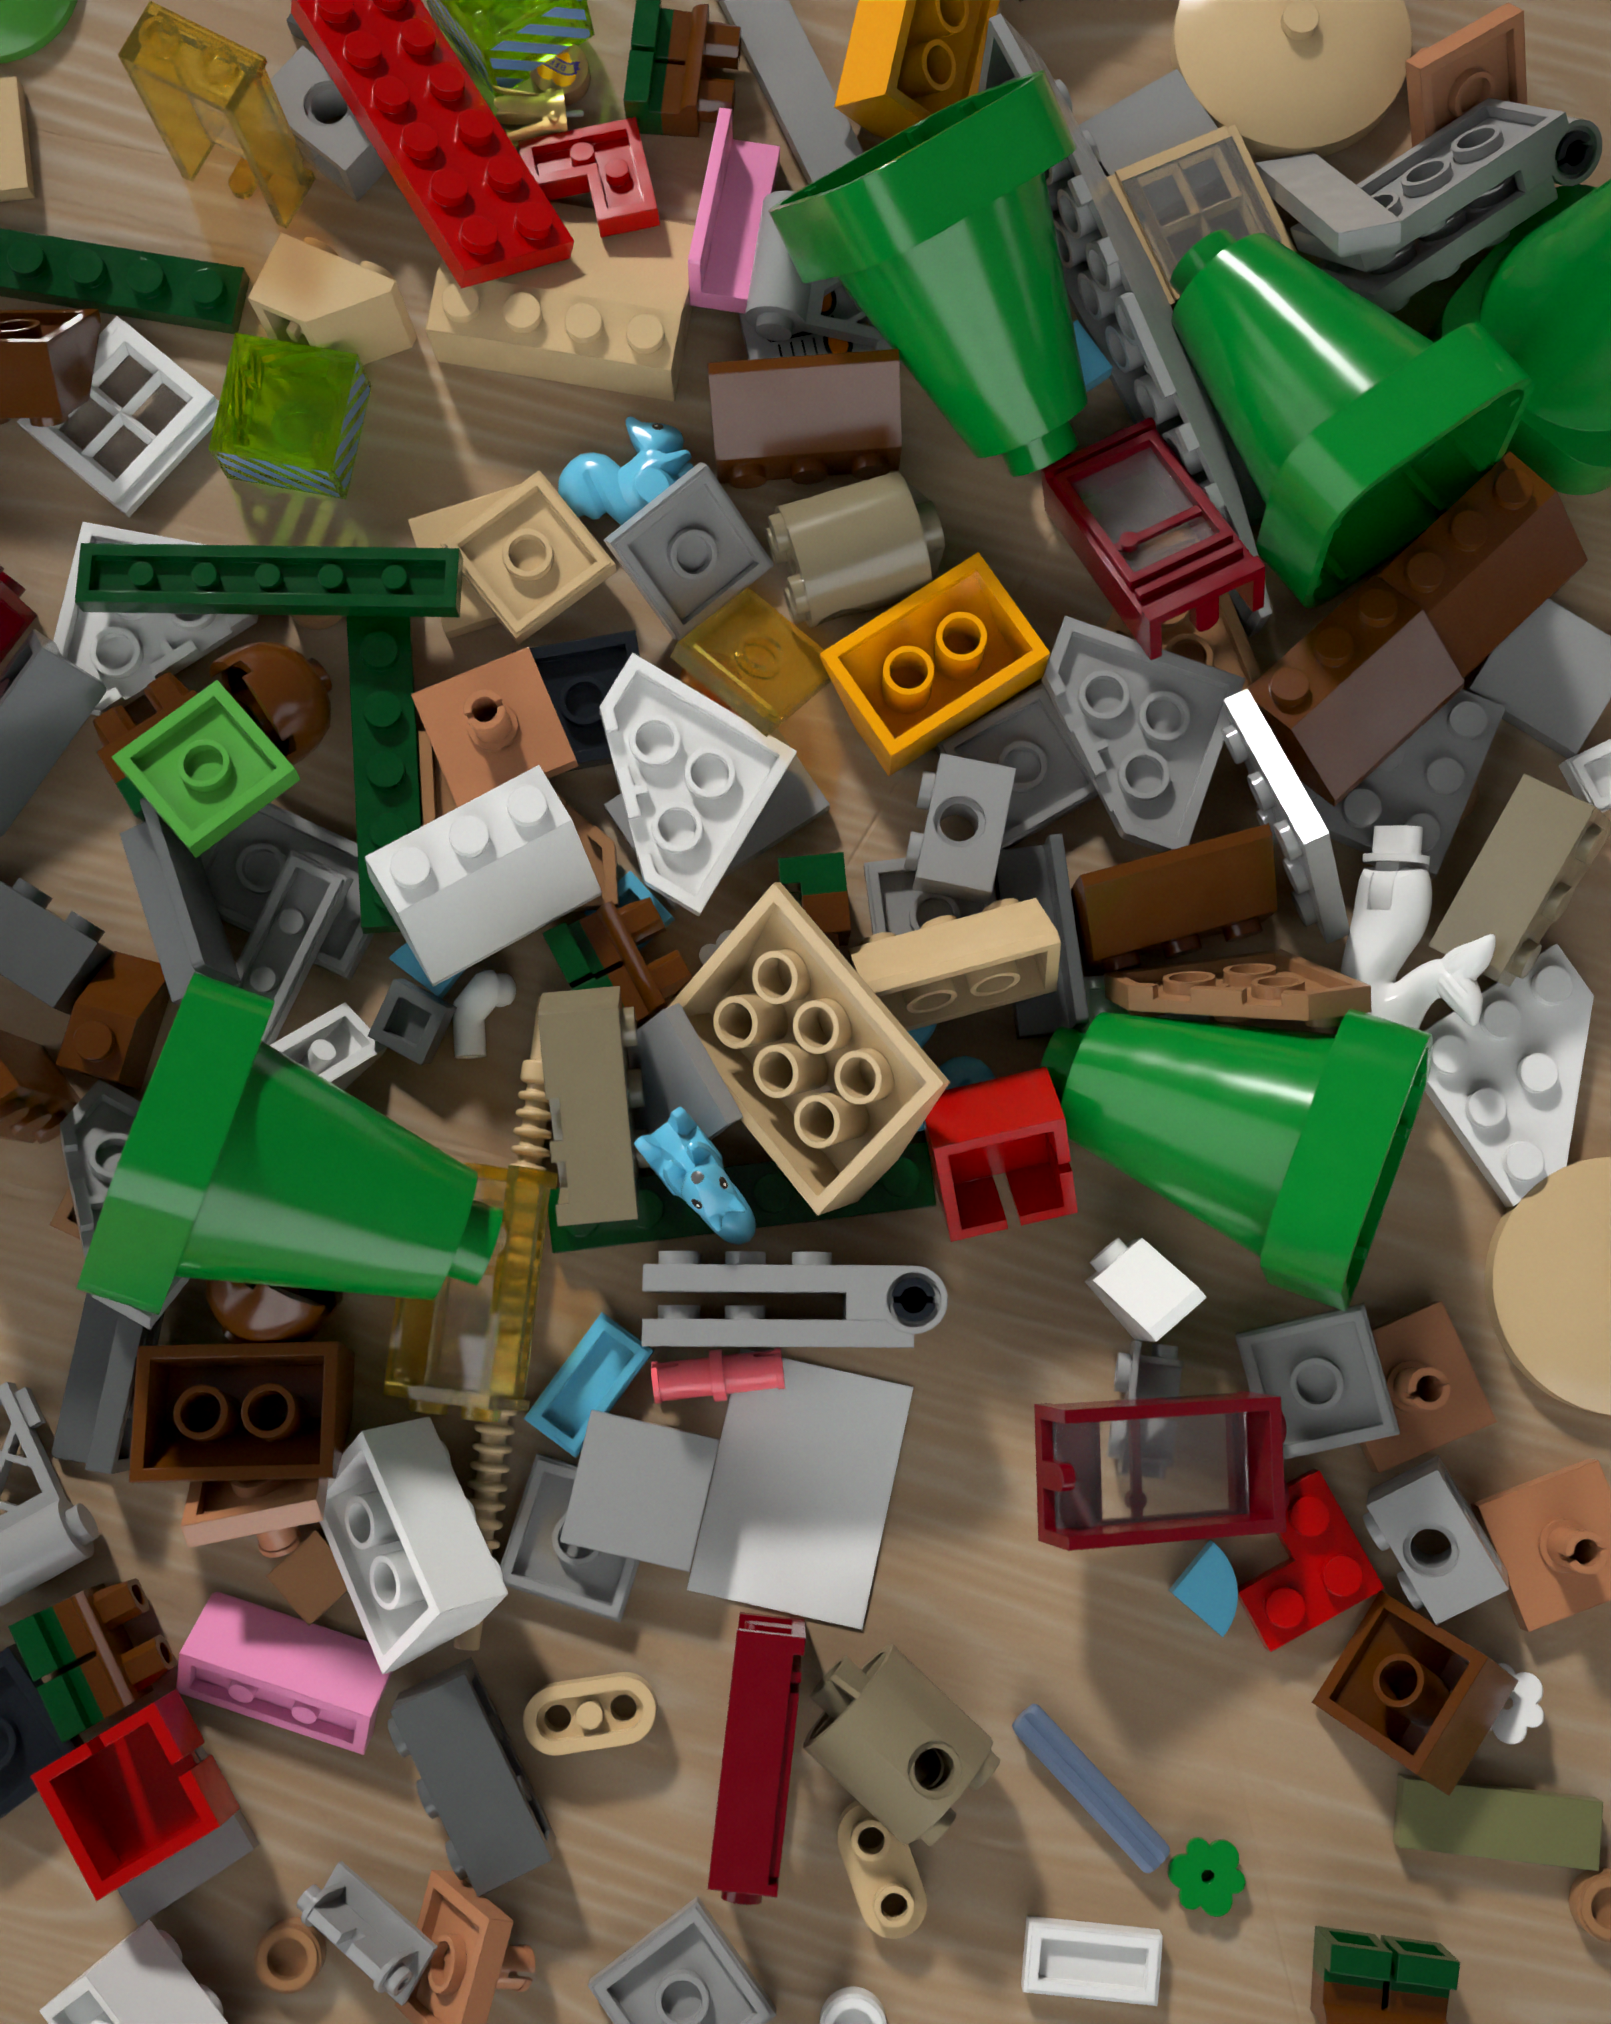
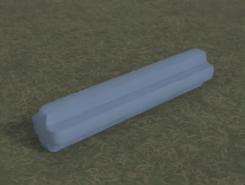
[1012,1704,1170,1874]

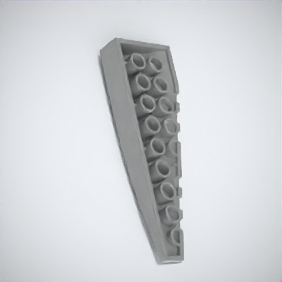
[978,13,1272,638]

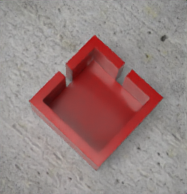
[923,1067,1078,1242]
[31,1689,240,1901]

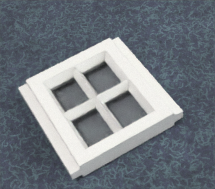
[17,316,224,517]

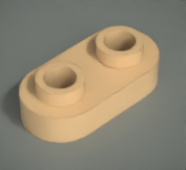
[523,1672,658,1756]
[837,1800,927,1939]

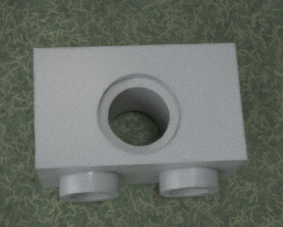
[254,45,387,202]
[904,753,1016,904]
[1363,1455,1509,1625]

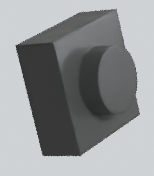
[368,978,457,1065]

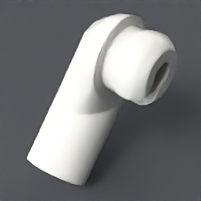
[453,970,516,1059]

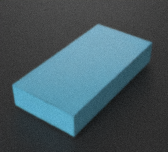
[523,1312,655,1458]

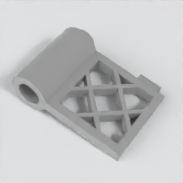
[745,190,903,364]
[0,1382,99,1607]

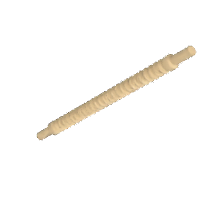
[453,996,553,1651]

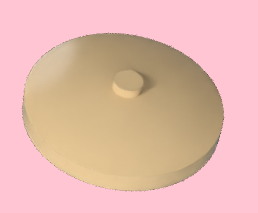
[1170,0,1412,159]
[1485,1157,1611,1415]

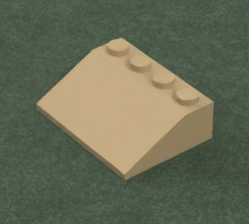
[425,201,695,402]
[667,882,950,1215]

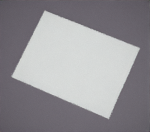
[687,1348,914,1630]

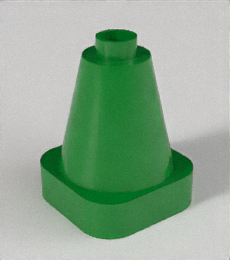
[768,70,1088,477]
[1426,179,1611,495]
[1170,229,1535,608]
[76,972,503,1315]
[1040,1008,1433,1311]

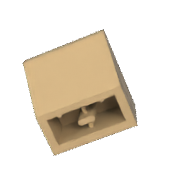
[248,232,417,377]

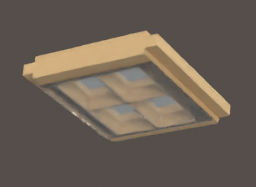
[1107,124,1297,310]

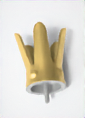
[492,85,584,148]

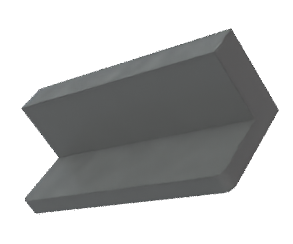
[0,629,106,837]
[119,798,241,1006]
[995,834,1089,1040]
[52,1293,165,1474]

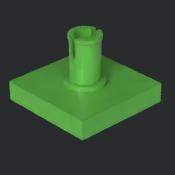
[112,680,301,858]

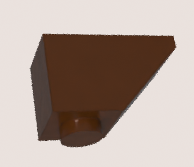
[55,951,170,1090]

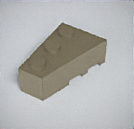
[1428,774,1611,987]
[538,986,651,1226]

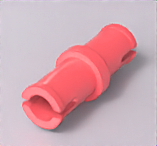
[651,1347,785,1404]

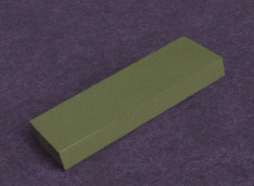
[1393,1774,1603,1871]

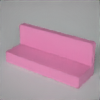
[688,108,780,314]
[176,1592,393,1755]

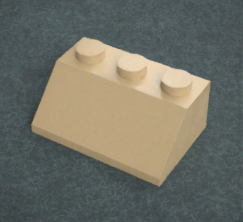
[848,898,1061,1031]

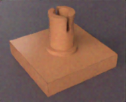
[1405,3,1527,148]
[411,646,579,808]
[1360,1301,1497,1473]
[1470,1458,1611,1632]
[180,1479,329,1558]
[395,1870,536,2024]

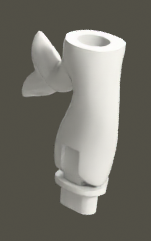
[1341,825,1496,1029]

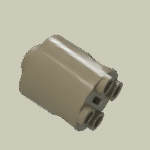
[766,471,945,628]
[803,1644,1001,1846]

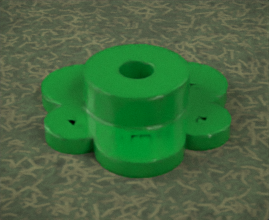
[1167,1837,1246,1917]

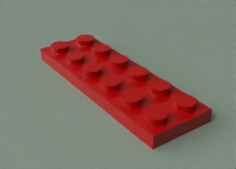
[291,0,575,289]

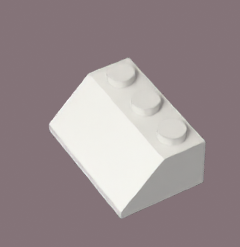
[365,765,602,987]
[320,1416,508,1674]
[39,1919,228,2024]

